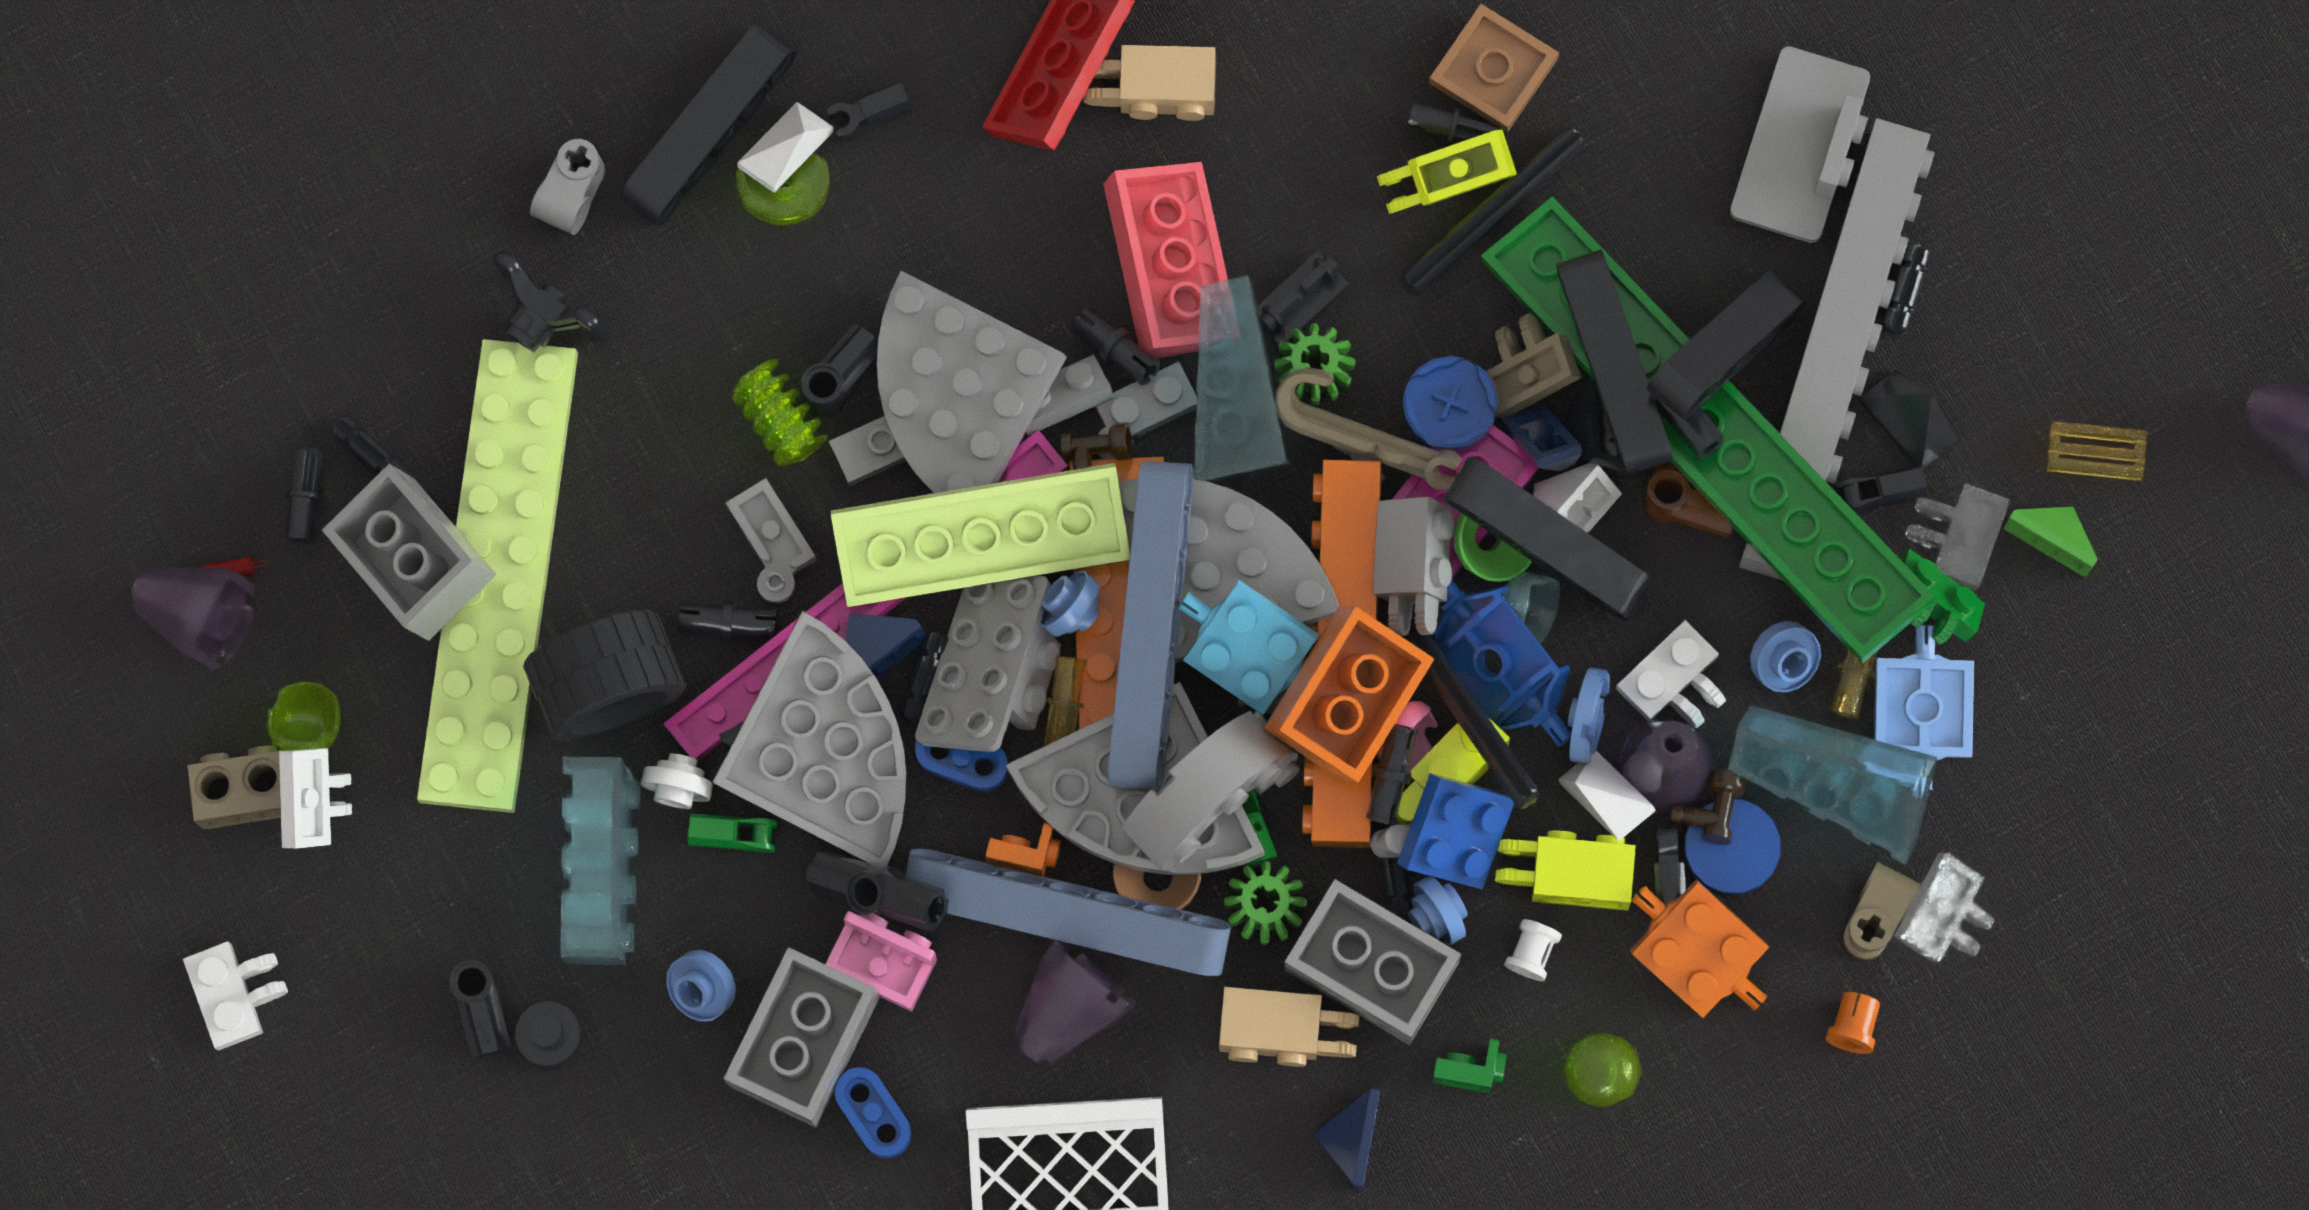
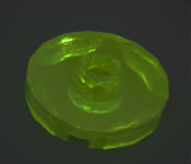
[736,151,830,225]

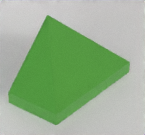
[2003,506,2098,578]

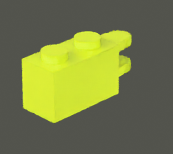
[1396,719,1510,825]
[1495,830,1636,911]

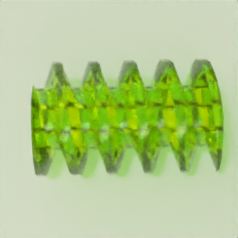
[731,358,829,466]

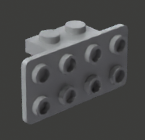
[1730,46,1870,243]
[915,575,1061,752]

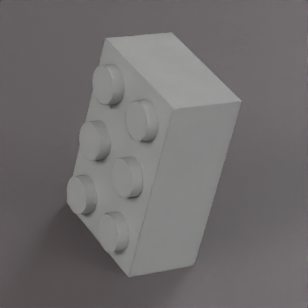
[322,464,496,641]
[1285,879,1461,1045]
[723,947,880,1128]

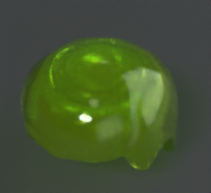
[266,681,341,751]
[1564,1033,1642,1107]

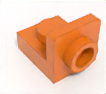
[985,822,1062,877]

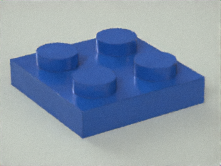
[1397,773,1514,889]

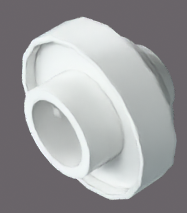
[641,753,714,809]

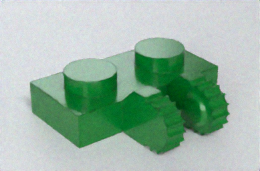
[1899,548,1985,645]

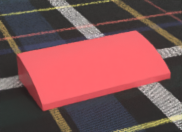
[1103,162,1241,359]

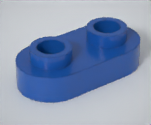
[915,740,1008,792]
[835,1067,911,1159]

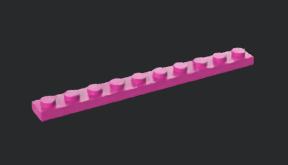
[664,430,1069,762]

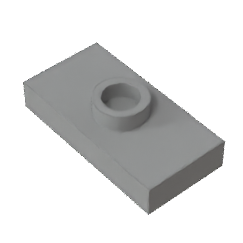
[829,416,906,487]

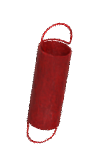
[188,556,268,583]

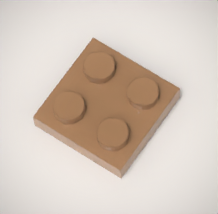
[1429,4,1559,133]

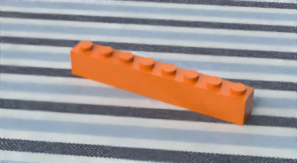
[1303,460,1382,848]

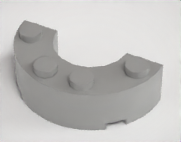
[1121,711,1300,870]

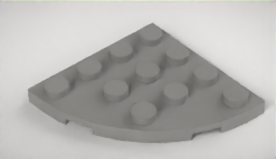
[877,271,1067,493]
[1118,478,1340,664]
[713,610,906,867]
[1006,682,1265,875]

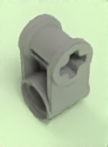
[530,139,606,235]

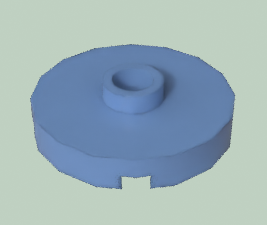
[1568,667,1610,765]

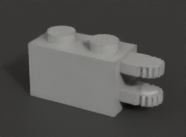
[1373,497,1454,636]

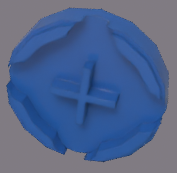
[1403,356,1498,451]
[1684,799,1780,896]

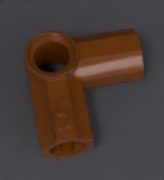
[1644,461,1733,539]

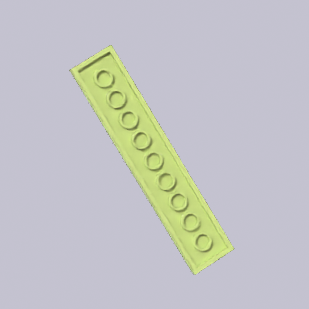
[417,339,578,813]

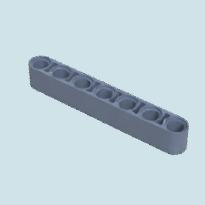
[1108,461,1193,790]
[905,849,1231,976]

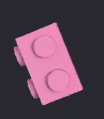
[826,911,937,1012]

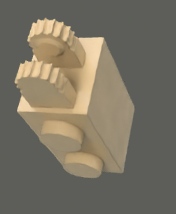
[1083,45,1216,121]
[1219,987,1359,1067]

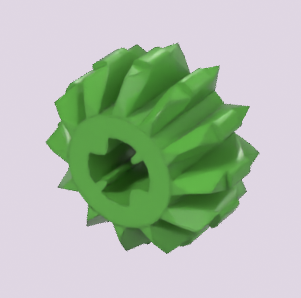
[1275,323,1355,406]
[1224,861,1307,945]

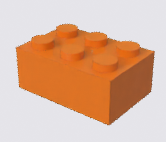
[1264,606,1434,783]

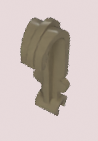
[1275,367,1462,490]

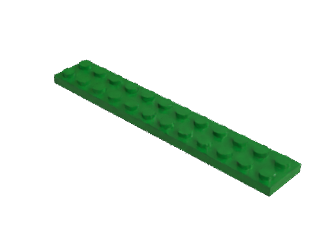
[1481,196,1935,664]

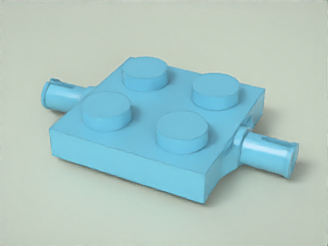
[1177,580,1319,715]

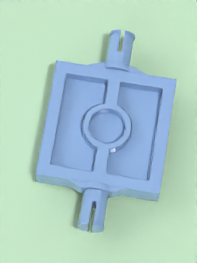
[1873,625,1974,790]

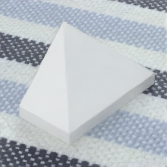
[738,102,833,193]
[1534,463,1622,533]
[1558,751,1655,841]

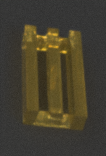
[2046,421,2147,481]

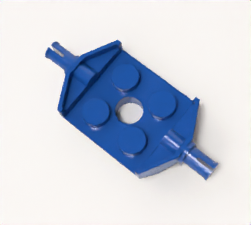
[1433,579,1571,748]

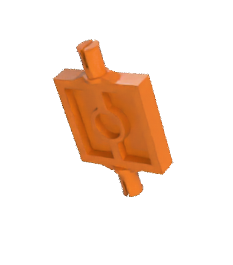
[1630,880,1769,1018]

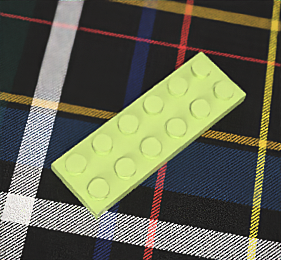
[831,463,1130,607]

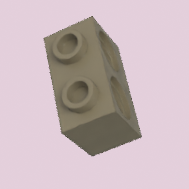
[187,746,283,830]

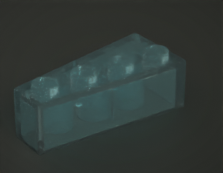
[1193,276,1290,482]
[1728,705,1937,865]
[561,756,640,965]

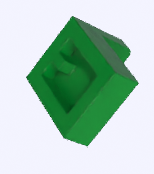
[1432,1038,1507,1094]

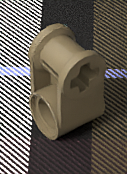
[1843,862,1921,960]

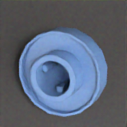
[1040,571,1100,637]
[1750,621,1821,693]
[1408,876,1468,945]
[666,950,736,1022]

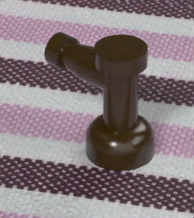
[1061,422,1133,470]
[1671,769,1748,845]

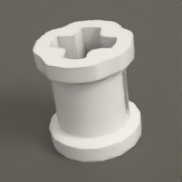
[1504,919,1562,981]

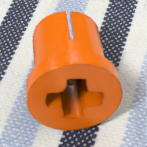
[1825,992,1880,1054]

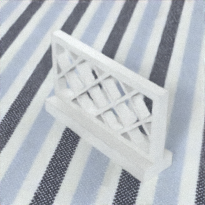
[966,1097,1169,1210]

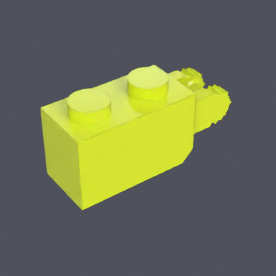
[1377,130,1517,214]

